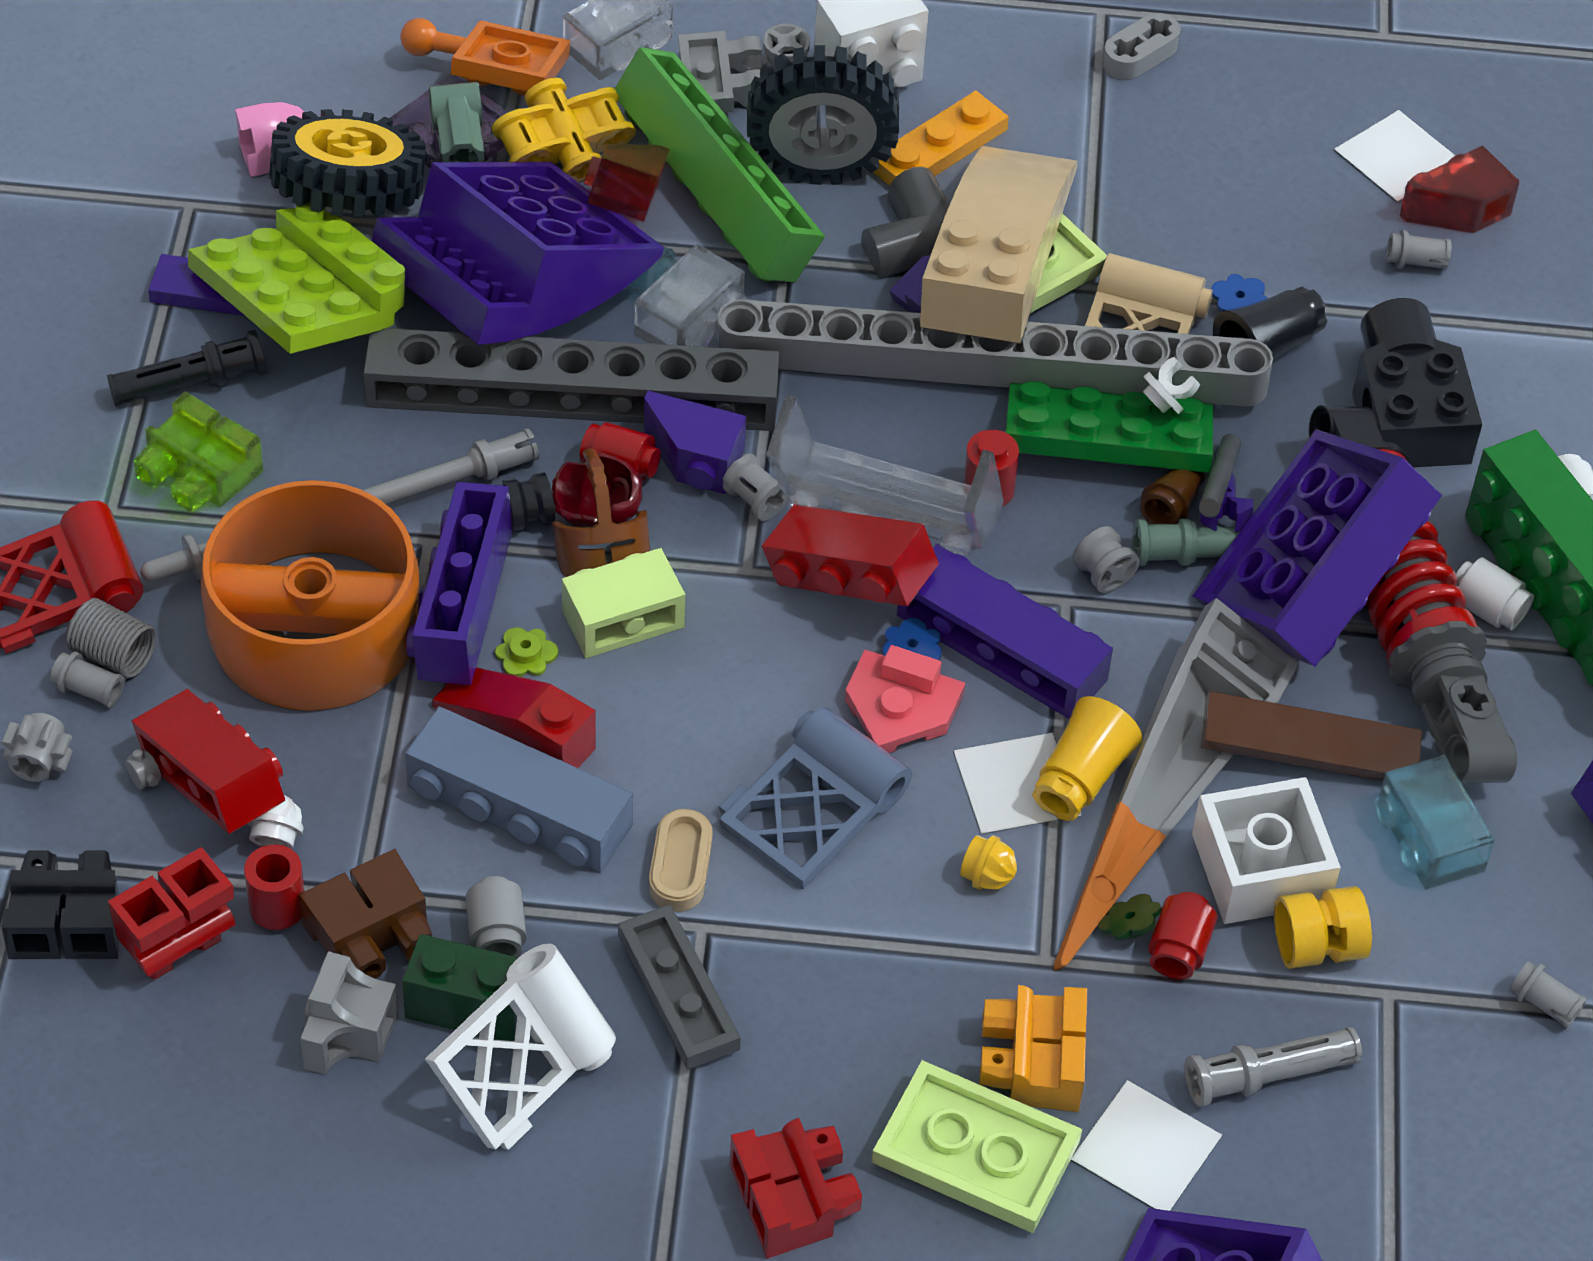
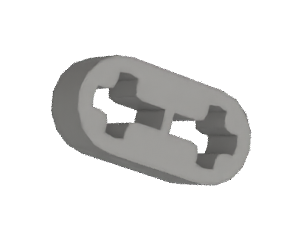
[1102,13,1181,80]

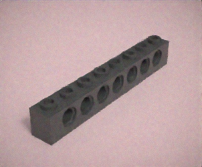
[364,328,779,431]

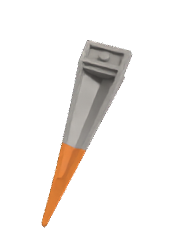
[1054,598,1299,971]

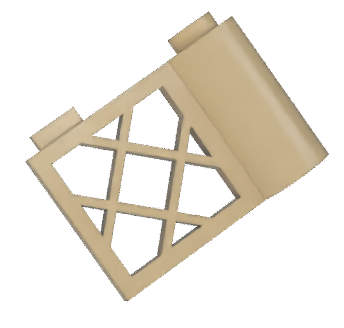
[1085,253,1213,334]

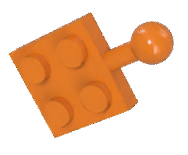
[400,18,571,96]

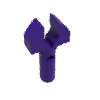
[1199,474,1254,532]

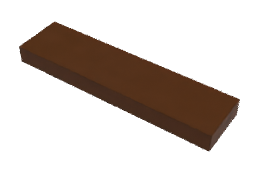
[1201,691,1422,786]

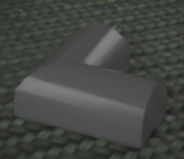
[861,167,950,279]

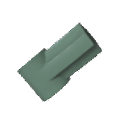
[429,82,484,162]

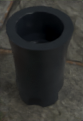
[1213,286,1328,359]

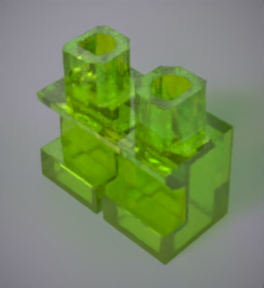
[134,391,264,513]

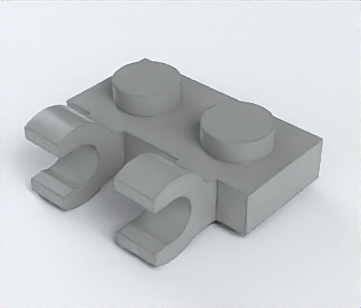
[678,31,762,112]

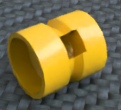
[1274,886,1372,969]

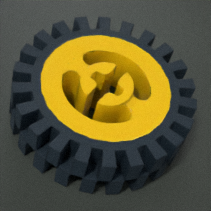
[269,109,426,217]

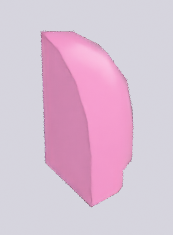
[235,102,305,177]

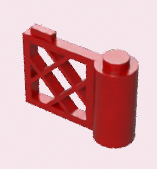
[0,501,144,654]

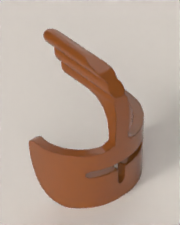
[552,448,651,577]

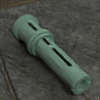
[1132,519,1240,566]

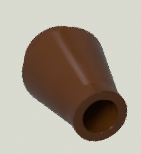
[1140,469,1205,525]

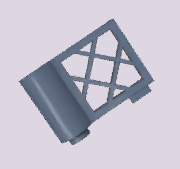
[719,707,912,889]

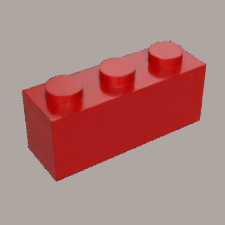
[761,504,939,607]
[131,689,286,834]

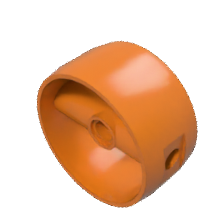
[200,480,420,711]

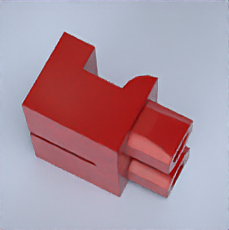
[108,847,236,979]
[729,1118,862,1259]

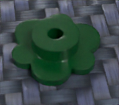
[1098,894,1162,940]

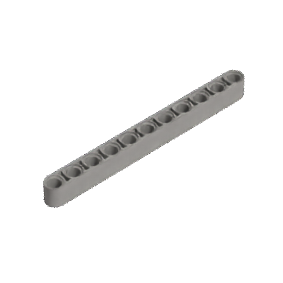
[718,299,1273,406]

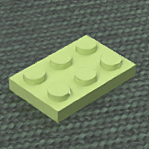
[872,1060,1082,1233]

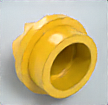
[960,835,1017,890]

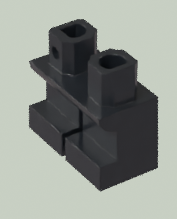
[2,850,119,959]

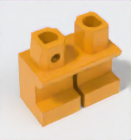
[979,985,1087,1112]

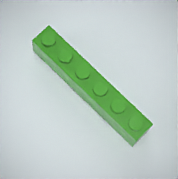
[614,47,825,282]

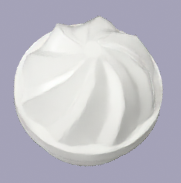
[247,795,304,849]

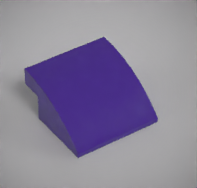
[371,162,664,345]

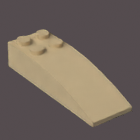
[920,146,1077,343]

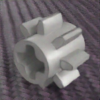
[1,713,73,782]

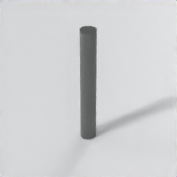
[1199,434,1241,518]

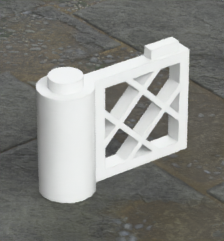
[425,944,616,1150]

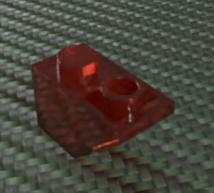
[1399,145,1520,233]

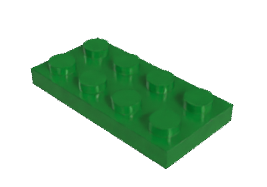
[1005,381,1213,473]

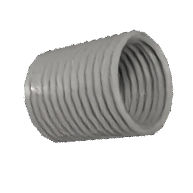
[66,598,156,679]

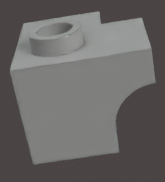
[300,952,398,1075]

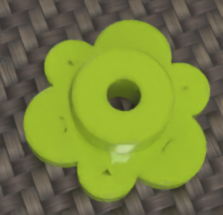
[495,627,558,677]

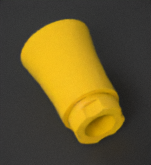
[1032,696,1142,821]

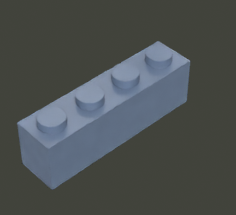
[405,706,633,873]

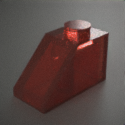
[584,143,670,222]

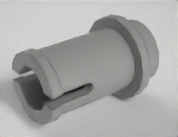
[1386,229,1452,270]
[50,652,125,708]
[1510,961,1588,1029]

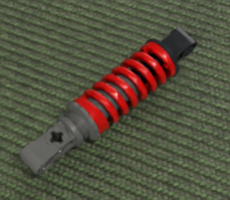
[1309,405,1517,783]

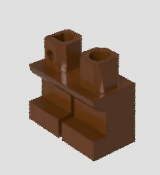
[299,849,432,979]

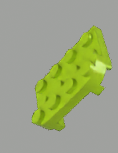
[188,202,405,354]

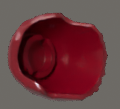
[551,453,642,527]

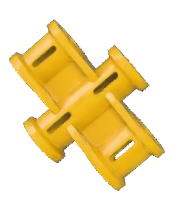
[491,77,636,182]

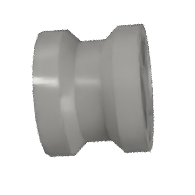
[762,23,810,67]
[1072,526,1140,593]

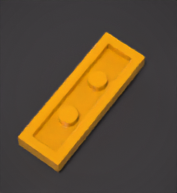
[873,90,1009,186]

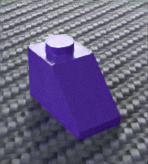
[644,391,746,494]

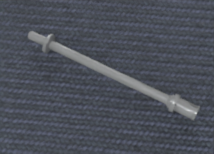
[140,428,539,582]

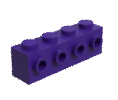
[407,482,513,685]

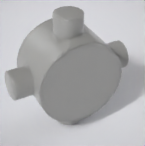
[125,749,161,790]

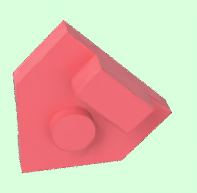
[845,645,966,753]

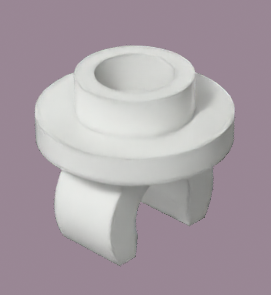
[1143,357,1200,414]

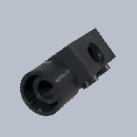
[1352,298,1482,467]

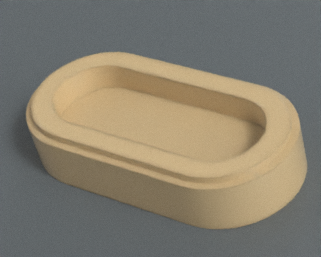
[649,809,713,912]

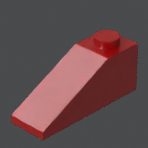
[432,667,596,768]

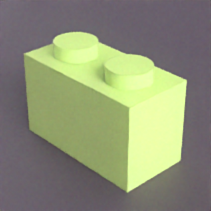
[562,548,686,659]

